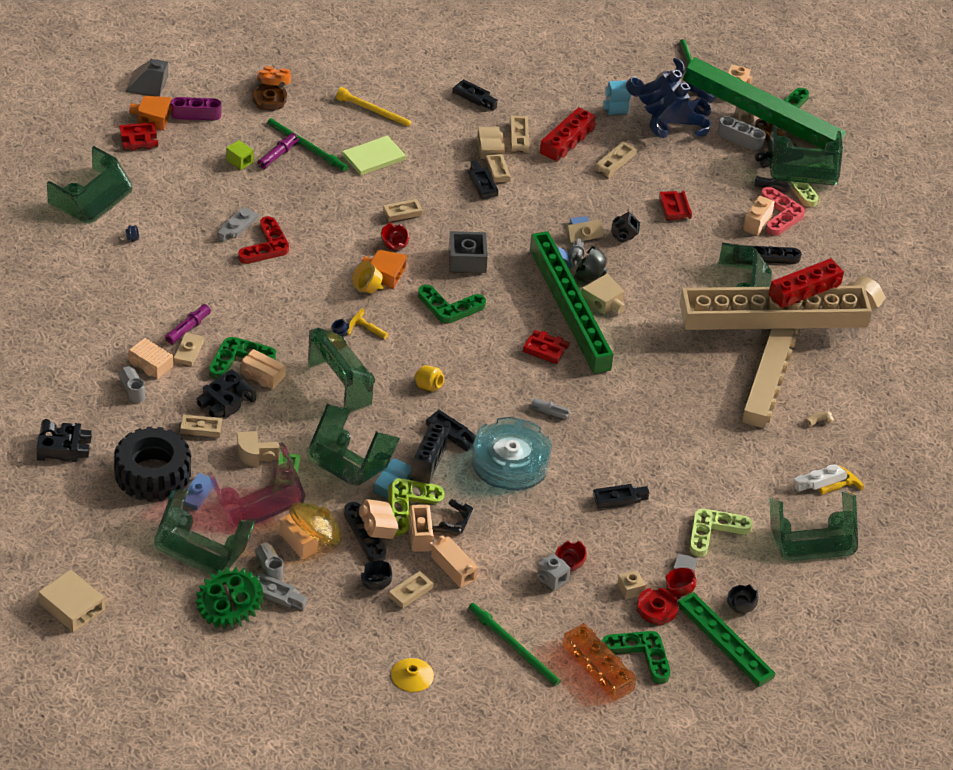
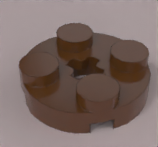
[252,84,287,110]

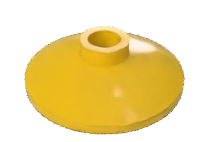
[391,658,434,692]

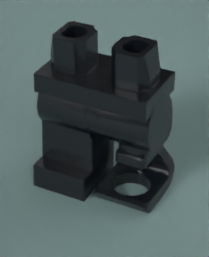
[197,369,256,419]
[36,419,92,462]

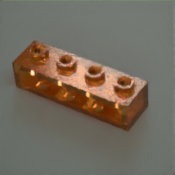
[562,623,637,701]

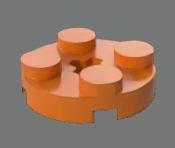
[257,66,291,85]

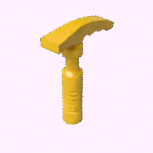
[347,308,389,340]
[819,465,864,495]

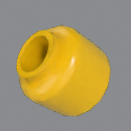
[414,365,444,392]

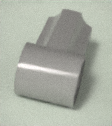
[118,366,145,404]
[255,543,284,581]

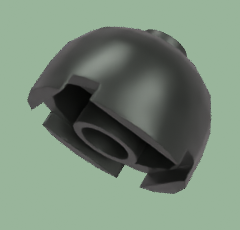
[574,245,608,283]

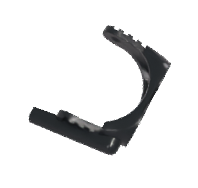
[432,499,473,534]

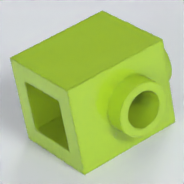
[226,140,254,170]

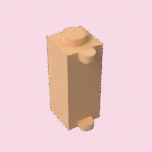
[431,536,478,588]

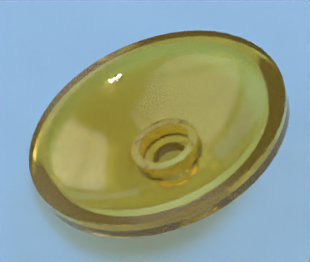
[289,502,343,546]

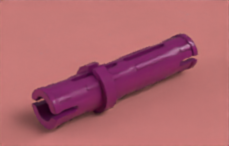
[257,133,299,170]
[165,304,211,345]

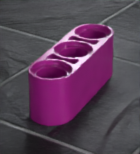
[171,97,222,121]

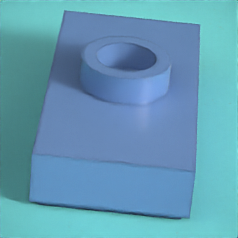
[180,473,216,510]

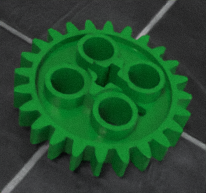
[195,567,264,629]

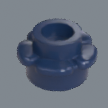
[125,225,139,242]
[331,319,349,336]

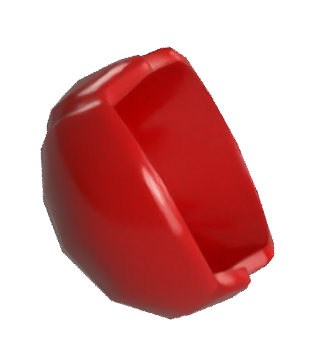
[381,223,410,250]
[555,540,587,571]
[665,567,697,597]

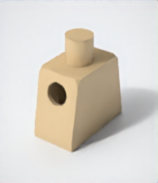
[581,273,626,314]

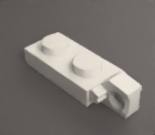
[794,464,847,492]

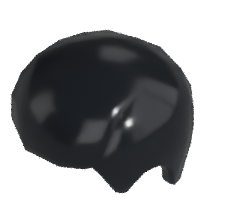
[361,560,393,591]
[727,584,759,614]

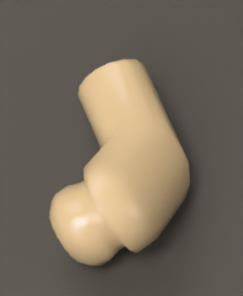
[804,411,834,427]

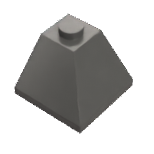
[126,59,169,97]

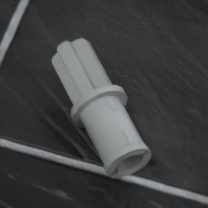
[570,239,585,265]
[531,398,570,420]

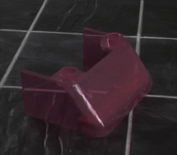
[207,442,306,530]

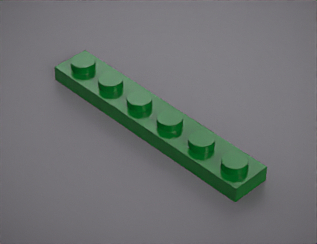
[678,592,776,687]

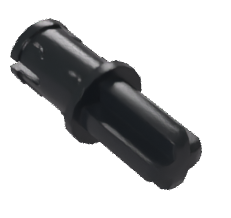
[754,176,790,192]

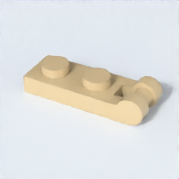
[510,115,529,153]
[594,142,637,178]

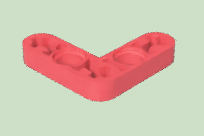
[761,187,805,236]

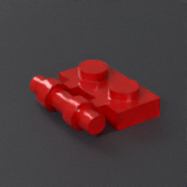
[119,122,159,151]
[523,330,570,364]

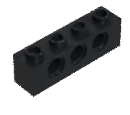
[410,423,449,484]

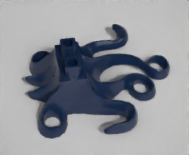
[626,58,716,138]

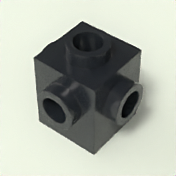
[611,211,640,242]

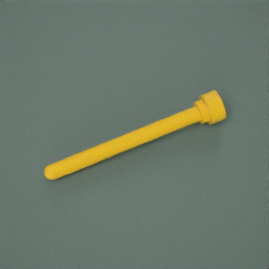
[336,87,411,126]

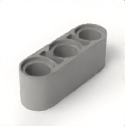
[718,116,766,151]

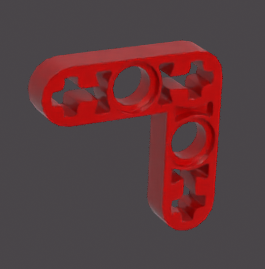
[238,216,289,264]

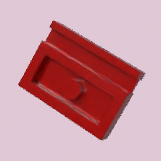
[659,190,692,220]

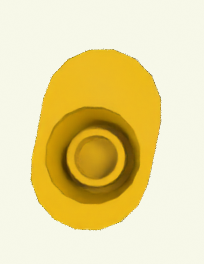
[352,261,384,294]

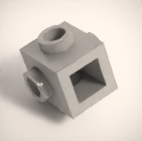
[537,553,571,591]

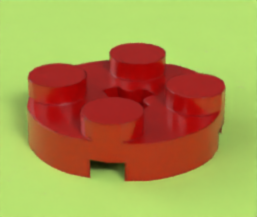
[637,588,679,626]

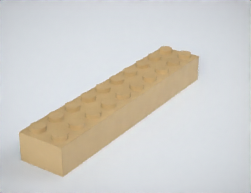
[680,286,872,330]

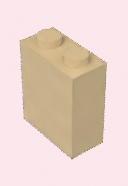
[39,569,105,632]

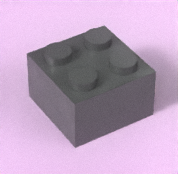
[448,231,488,273]

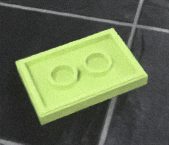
[343,135,406,176]

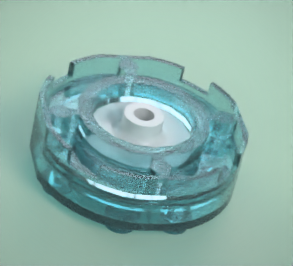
[472,417,552,491]

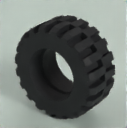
[114,427,191,502]

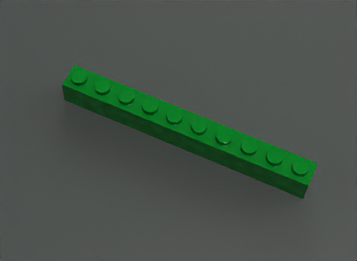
[682,57,846,154]
[530,231,614,374]

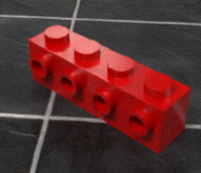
[540,107,596,162]
[768,258,844,308]

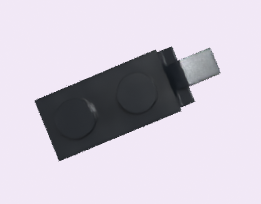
[453,79,498,111]
[469,160,499,199]
[593,484,650,509]

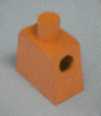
[129,96,172,130]
[361,250,407,289]

